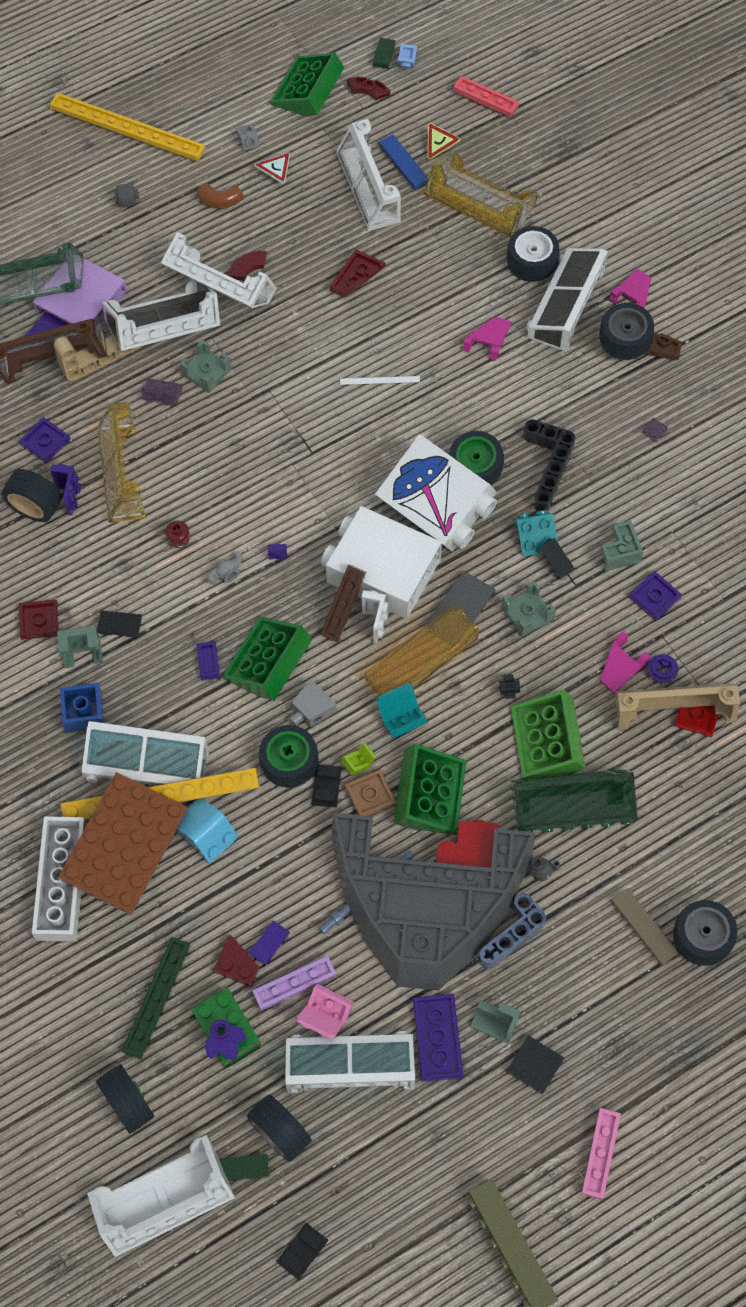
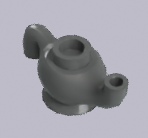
[527,857,561,881]

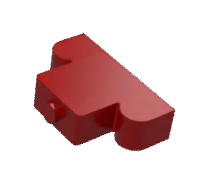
[436,820,499,868]

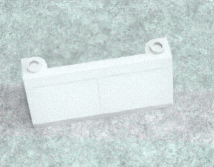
[87,1135,235,1257]

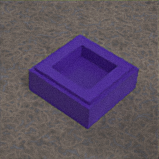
[268,544,288,560]

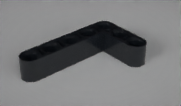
[523,419,575,511]

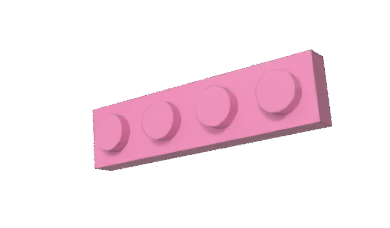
[581,1108,621,1200]

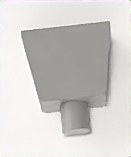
[288,679,337,727]

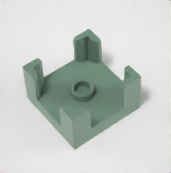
[180,340,231,393]
[502,581,556,637]
[57,626,103,668]

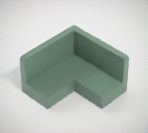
[601,520,643,571]
[471,1000,521,1044]

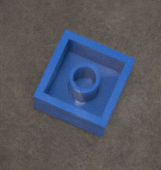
[60,683,105,733]

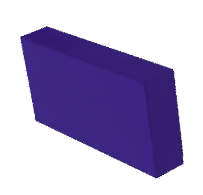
[197,641,220,681]
[249,921,290,966]

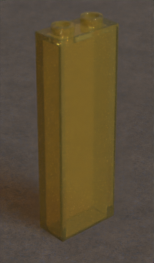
[364,605,479,696]

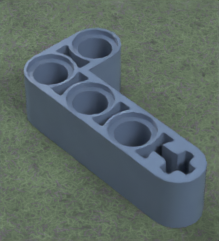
[479,893,546,969]

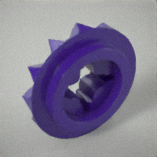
[647,654,679,684]

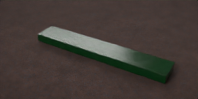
[122,937,191,1060]

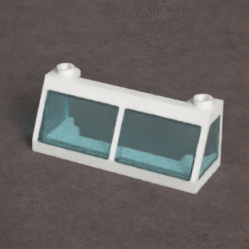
[82,721,209,785]
[285,1031,415,1094]

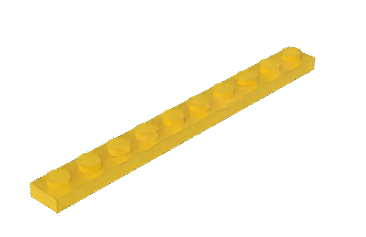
[49,93,205,161]
[61,767,260,819]

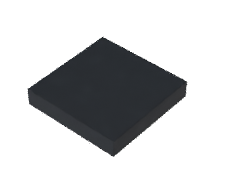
[506,1035,564,1095]

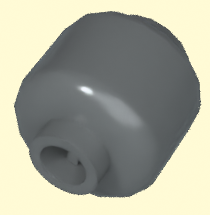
[114,183,139,207]

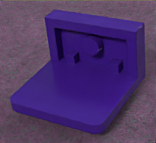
[50,464,81,515]

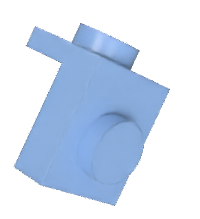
[397,44,417,69]

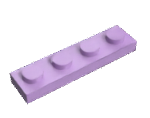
[252,956,337,1011]

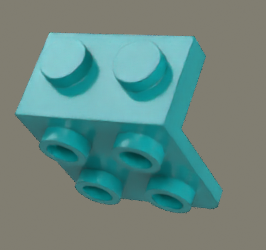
[513,510,558,556]
[376,683,428,739]

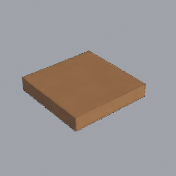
[344,769,397,816]

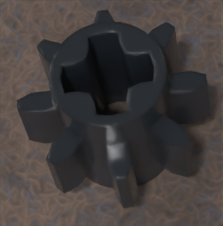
[499,674,520,699]

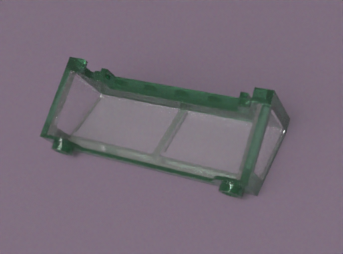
[0,243,84,305]

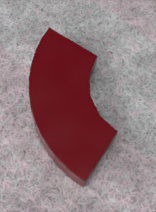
[347,77,390,101]
[227,251,267,281]

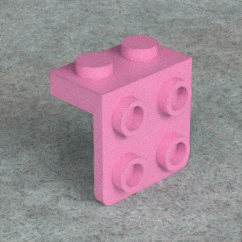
[296,984,354,1039]

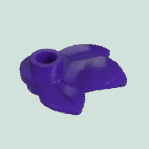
[205,1020,247,1061]

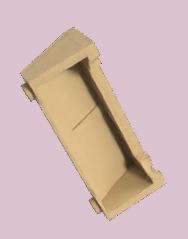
[615,683,740,730]

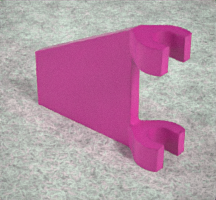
[609,268,651,308]
[463,317,512,360]
[600,631,651,693]

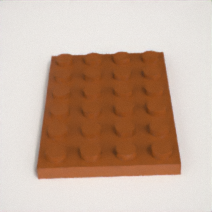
[58,772,188,915]

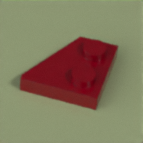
[213,935,260,988]

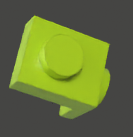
[341,743,376,776]

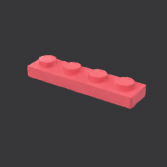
[453,76,519,117]

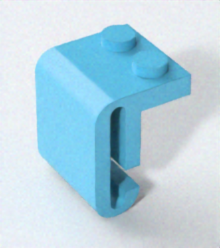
[176,798,239,864]

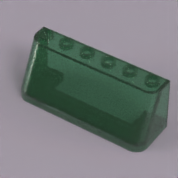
[511,769,638,833]

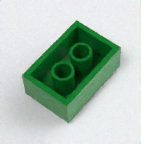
[191,987,261,1068]

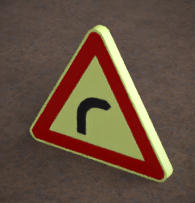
[428,123,460,160]

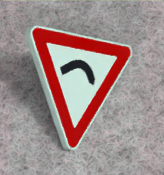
[255,153,290,184]

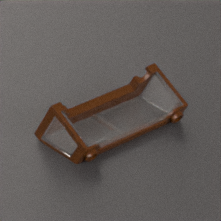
[0,318,108,383]

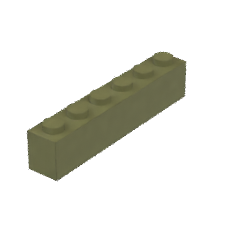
[467,1179,558,1307]

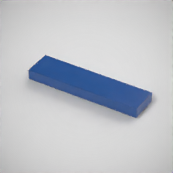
[379,134,429,190]

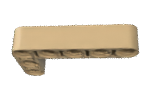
[53,333,142,381]

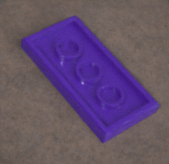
[413,994,464,1082]

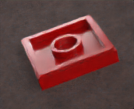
[674,706,718,738]

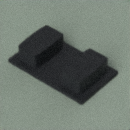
[97,610,142,638]
[311,764,342,808]
[276,1222,329,1280]

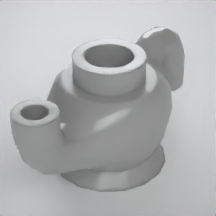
[207,551,243,585]

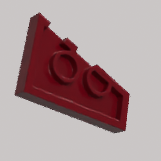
[330,249,386,297]

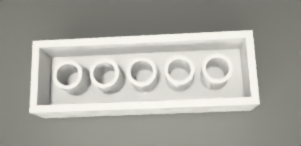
[32,817,87,942]

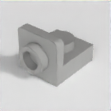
[236,124,259,151]

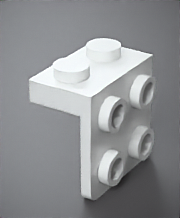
[362,590,389,643]

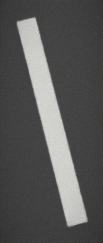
[340,376,420,385]

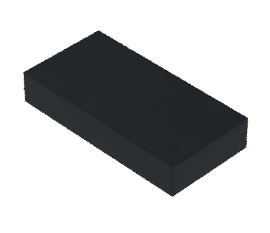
[538,538,575,580]

